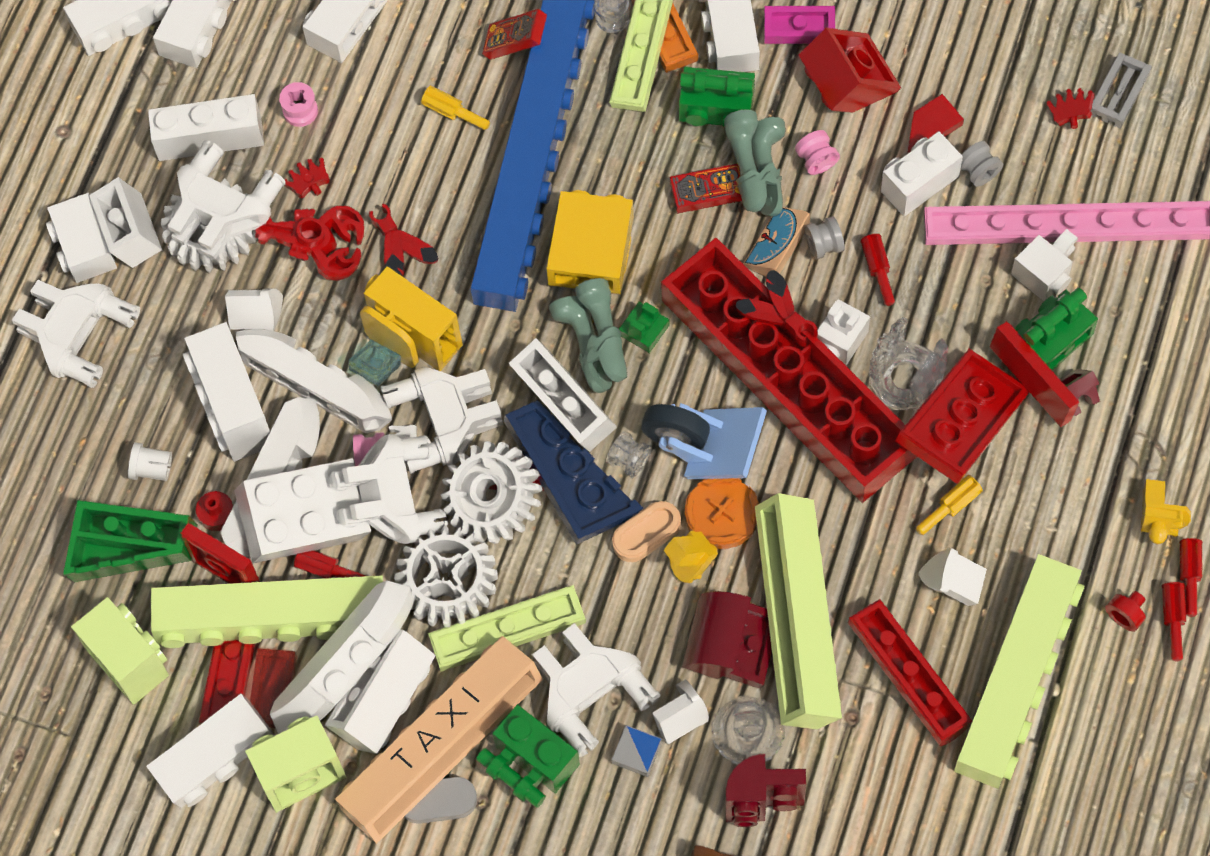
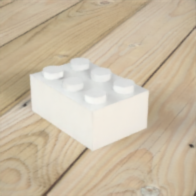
[183,322,270,462]
[234,458,371,563]

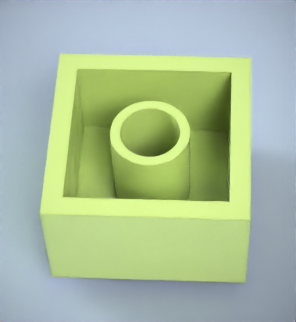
[71,597,169,705]
[245,715,347,813]

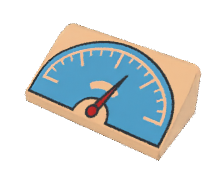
[743,207,810,277]

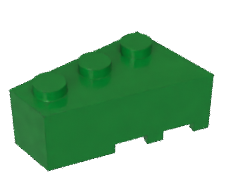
[63,500,198,583]

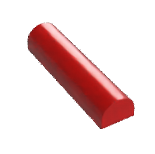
[847,599,973,746]

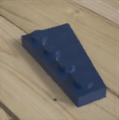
[503,400,644,545]

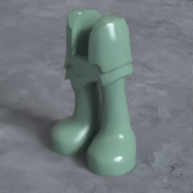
[724,109,786,217]
[549,278,627,393]

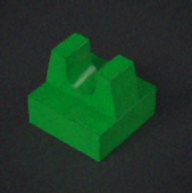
[619,302,670,354]

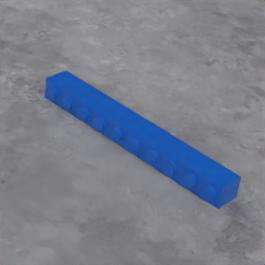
[471,0,596,312]

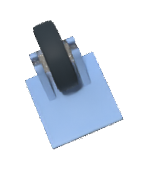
[641,403,767,479]

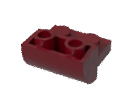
[682,591,772,688]
[726,754,806,827]

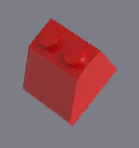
[798,27,901,113]

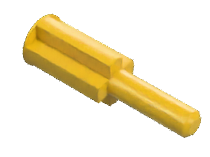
[421,85,490,130]
[916,475,983,535]

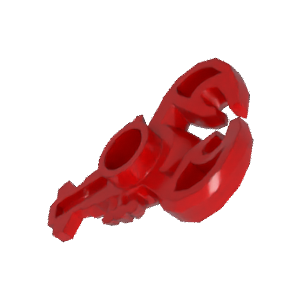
[255,205,364,281]

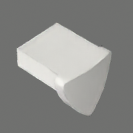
[225,288,283,331]
[919,547,987,606]
[652,679,709,744]

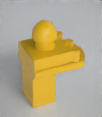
[1141,479,1191,544]
[663,531,718,583]

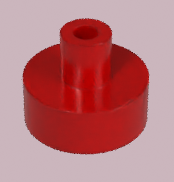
[196,491,234,531]
[1105,591,1146,632]

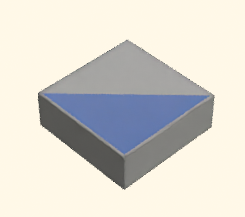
[612,725,662,777]

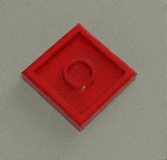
[181,523,260,584]

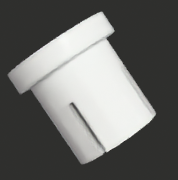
[128,442,172,481]

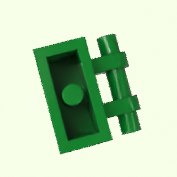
[679,67,755,127]
[1014,287,1098,370]
[476,704,580,808]

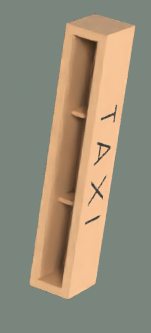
[335,636,543,844]

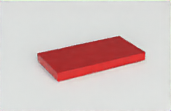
[895,348,1029,484]

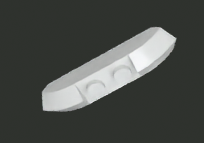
[236,329,392,433]
[221,397,320,558]
[270,580,414,734]

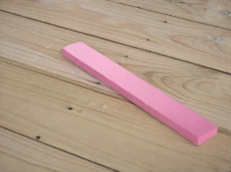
[924,201,1210,245]

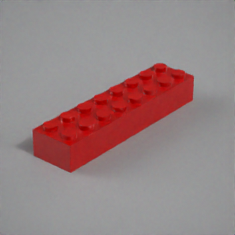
[661,238,917,504]

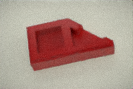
[907,94,964,154]

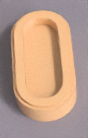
[612,501,681,562]

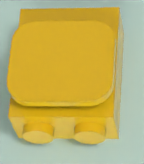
[547,190,634,294]
[360,266,463,371]

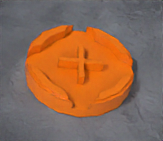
[685,478,759,550]

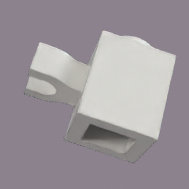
[1011,229,1078,301]
[817,299,870,366]

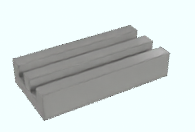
[1091,52,1152,129]

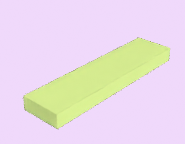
[609,0,673,112]
[428,585,586,672]

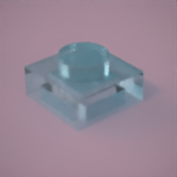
[349,340,401,386]

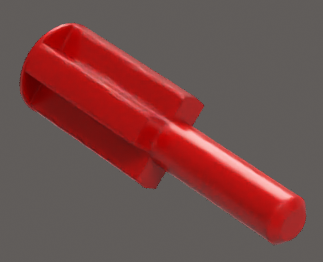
[860,234,895,306]
[1179,538,1203,617]
[294,550,366,579]
[1161,582,1186,662]

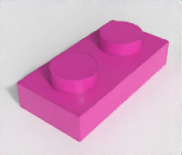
[764,6,835,44]

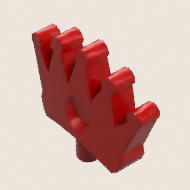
[1047,88,1095,129]
[284,157,330,198]

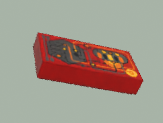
[482,8,547,60]
[670,163,742,214]

